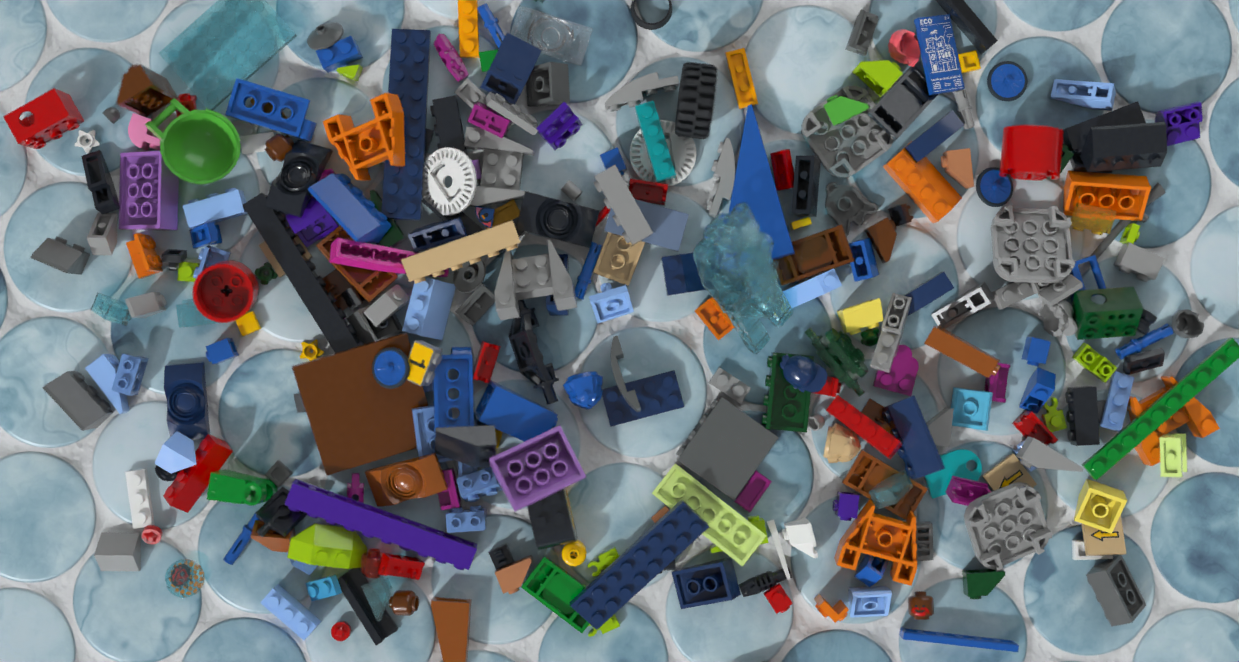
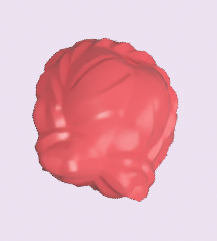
[888,29,921,67]

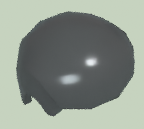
[1172,309,1204,338]

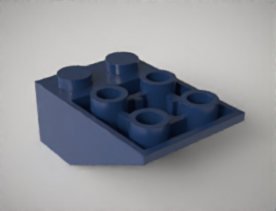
[480,32,542,104]

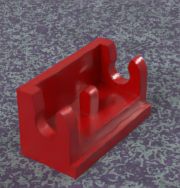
[629,179,668,205]
[473,341,501,383]
[1012,410,1058,445]
[378,553,425,580]

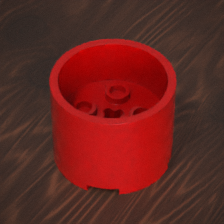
[999,125,1064,181]
[193,260,259,323]

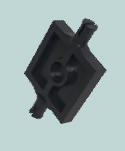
[255,487,307,537]

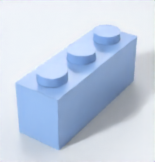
[183,188,248,229]
[260,584,322,640]

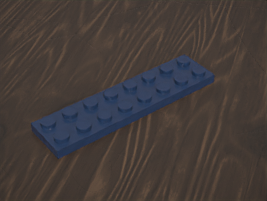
[570,499,709,630]

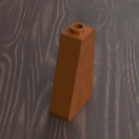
[924,325,1001,378]
[431,597,472,662]

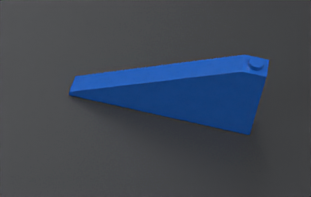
[720,104,795,273]

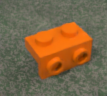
[694,296,737,341]
[814,594,849,623]

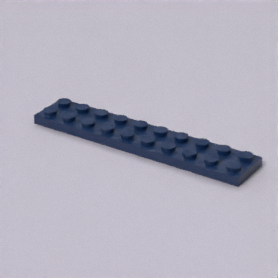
[382,29,431,220]

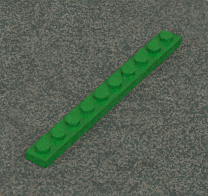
[1082,338,1239,480]

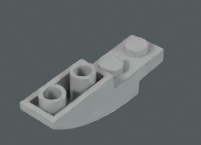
[605,72,679,112]
[707,138,735,217]
[992,282,1053,310]
[870,293,912,373]

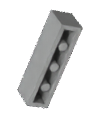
[593,165,653,246]

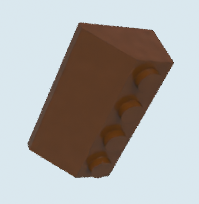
[116,64,177,117]

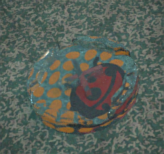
[165,559,205,598]

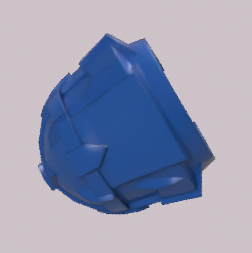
[563,371,603,410]

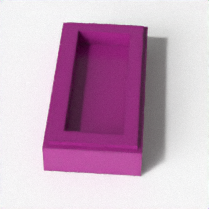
[734,470,772,513]

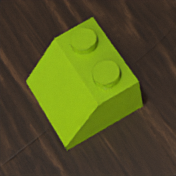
[852,60,903,97]

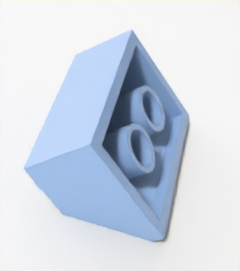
[402,277,456,340]

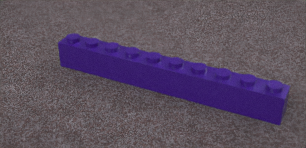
[284,479,477,570]

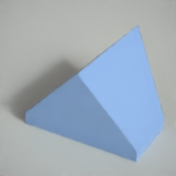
[154,431,197,474]

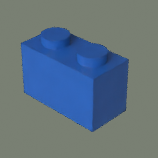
[316,36,363,73]
[849,238,879,282]

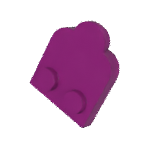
[873,345,919,396]

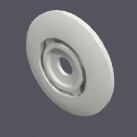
[630,120,696,187]
[422,147,477,216]

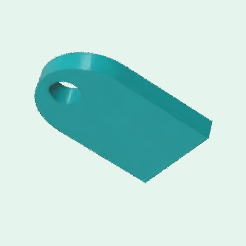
[924,449,982,499]

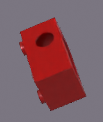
[3,88,84,149]

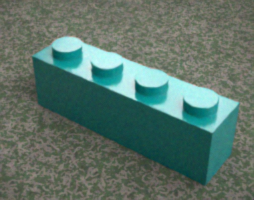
[635,100,676,183]

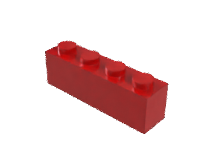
[826,395,902,460]
[163,434,233,513]

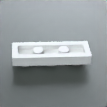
[125,469,155,529]

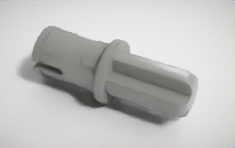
[954,90,975,129]

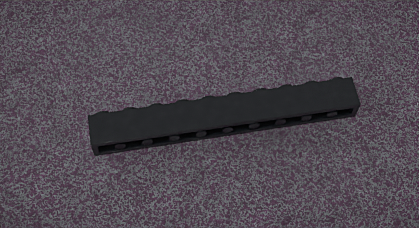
[243,193,365,353]

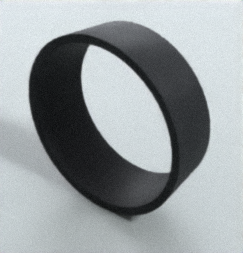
[631,0,672,30]

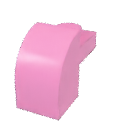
[128,113,160,151]

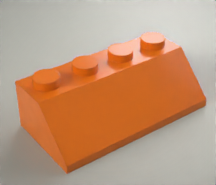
[882,141,962,223]
[1063,170,1151,221]

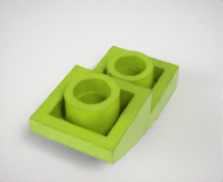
[1072,342,1117,383]

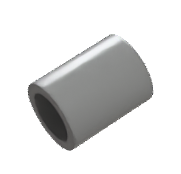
[561,180,583,201]

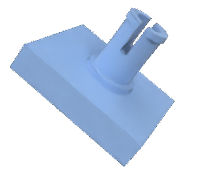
[589,283,634,323]

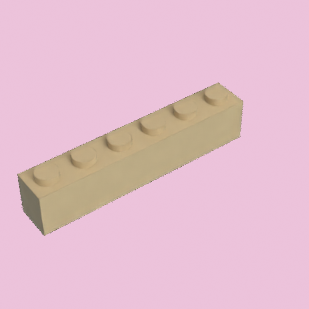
[401,220,521,284]

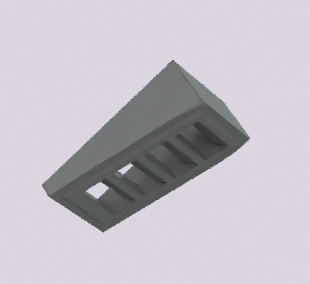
[916,521,933,561]

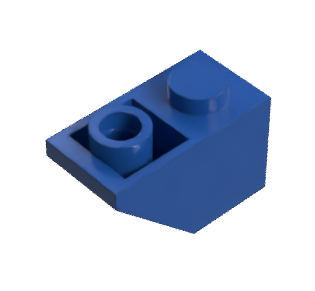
[1019,367,1056,414]

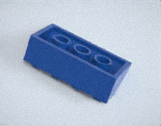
[308,173,392,243]

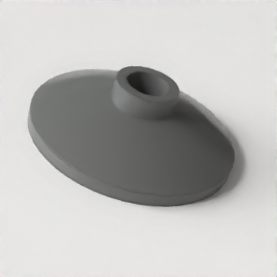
[307,22,344,50]
[453,260,486,293]

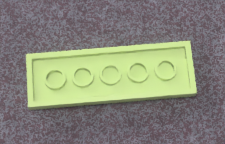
[652,463,767,567]

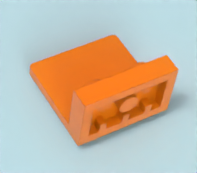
[126,233,163,279]

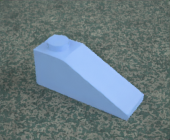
[1051,79,1116,111]
[779,268,842,310]
[85,354,130,414]

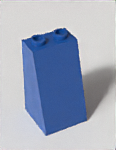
[474,380,558,442]

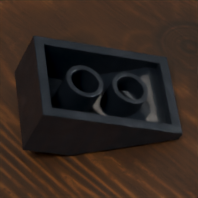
[435,425,497,468]

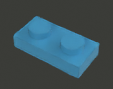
[305,574,342,601]

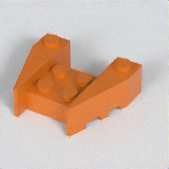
[323,93,405,181]
[1127,376,1220,466]
[834,499,917,586]

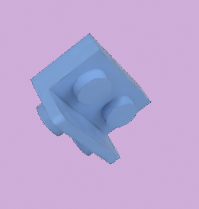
[112,354,149,396]

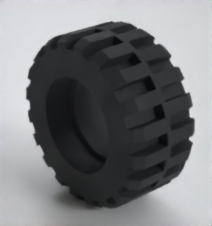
[675,62,717,139]

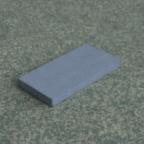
[604,199,689,252]

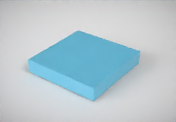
[951,387,993,431]

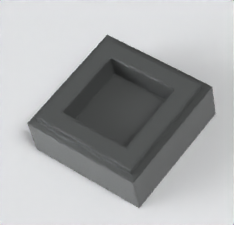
[265,460,293,487]

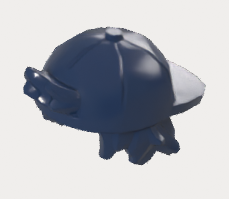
[780,354,828,393]

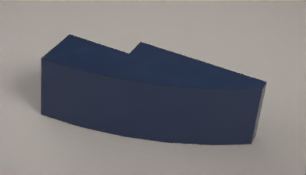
[905,110,964,162]
[903,272,954,316]

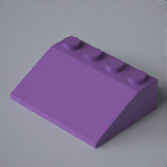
[119,151,179,230]
[489,425,586,512]

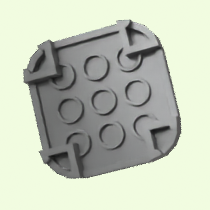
[801,85,894,178]
[991,205,1075,283]
[964,482,1052,571]

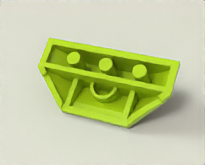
[287,523,368,569]

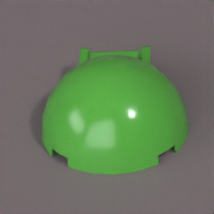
[145,98,241,185]

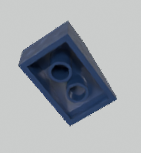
[661,249,724,296]
[672,557,741,609]

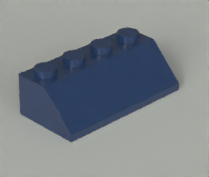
[882,396,945,480]

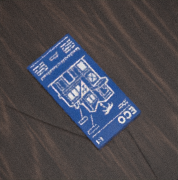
[914,14,965,95]

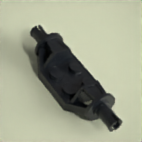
[508,299,559,405]

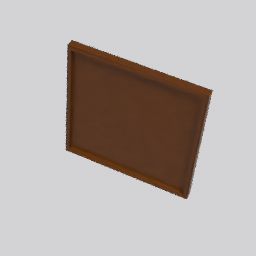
[292,332,428,476]

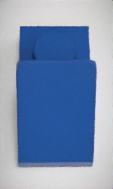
[189,222,222,249]

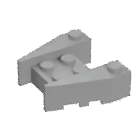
[464,127,534,207]
[494,240,577,320]

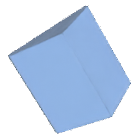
[848,586,892,618]

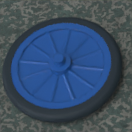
[987,61,1028,102]
[976,167,1013,207]
[372,347,410,389]

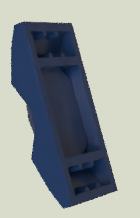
[164,362,210,440]

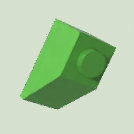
[823,94,871,126]

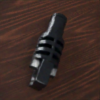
[739,566,792,597]

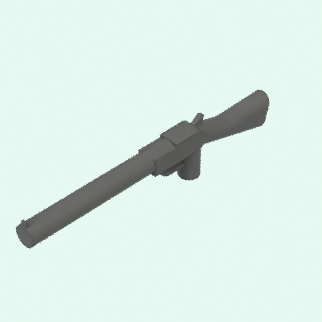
[1088,183,1166,263]

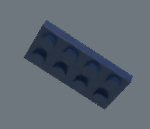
[602,370,684,427]

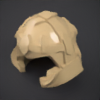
[823,423,861,463]

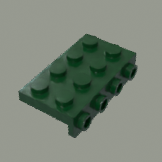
[761,352,814,433]

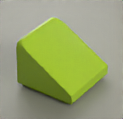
[336,65,363,81]

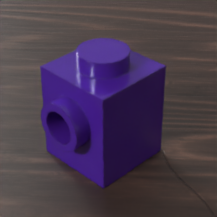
[833,491,860,521]

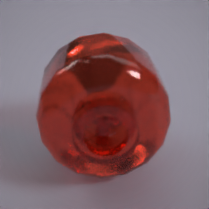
[361,548,383,578]

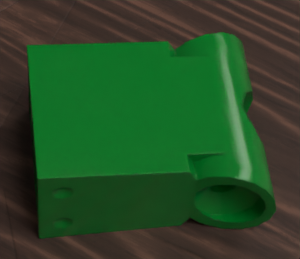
[206,469,278,506]

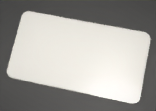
[240,132,274,154]

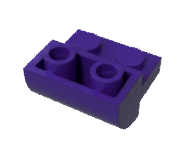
[1155,101,1203,146]
[536,102,583,150]
[285,195,339,248]

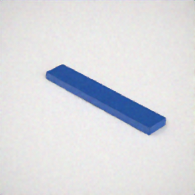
[899,628,1019,652]

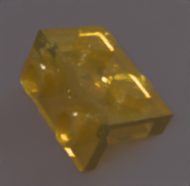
[1071,202,1117,235]

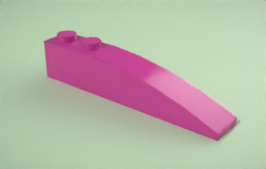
[329,238,449,277]

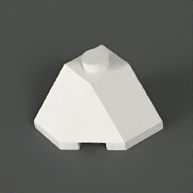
[782,518,818,558]

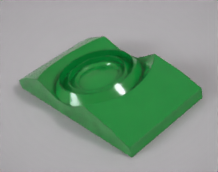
[521,556,589,633]

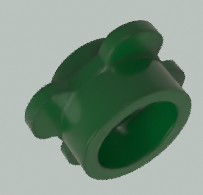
[255,262,278,285]
[860,328,879,347]

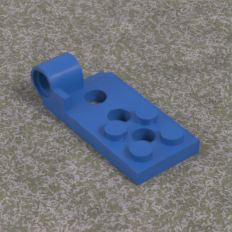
[225,78,317,142]
[433,347,474,433]

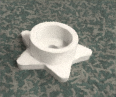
[75,130,100,154]

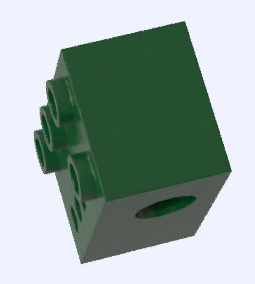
[1072,286,1143,340]

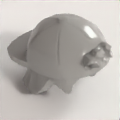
[1039,299,1078,337]

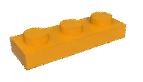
[458,0,480,58]
[725,48,758,109]

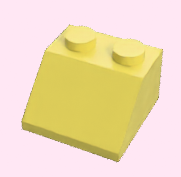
[837,298,883,335]
[1074,478,1127,534]

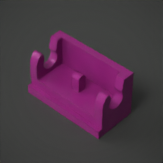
[467,102,512,138]
[984,363,1010,403]
[438,467,462,510]
[946,476,991,506]

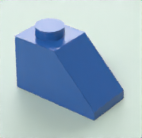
[854,554,889,587]

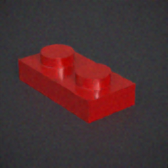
[770,149,794,191]

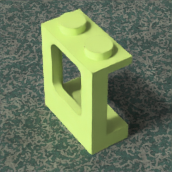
[1160,433,1188,477]

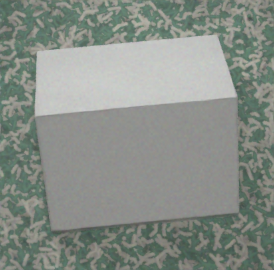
[94,532,141,571]

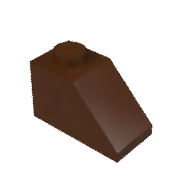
[864,217,897,263]

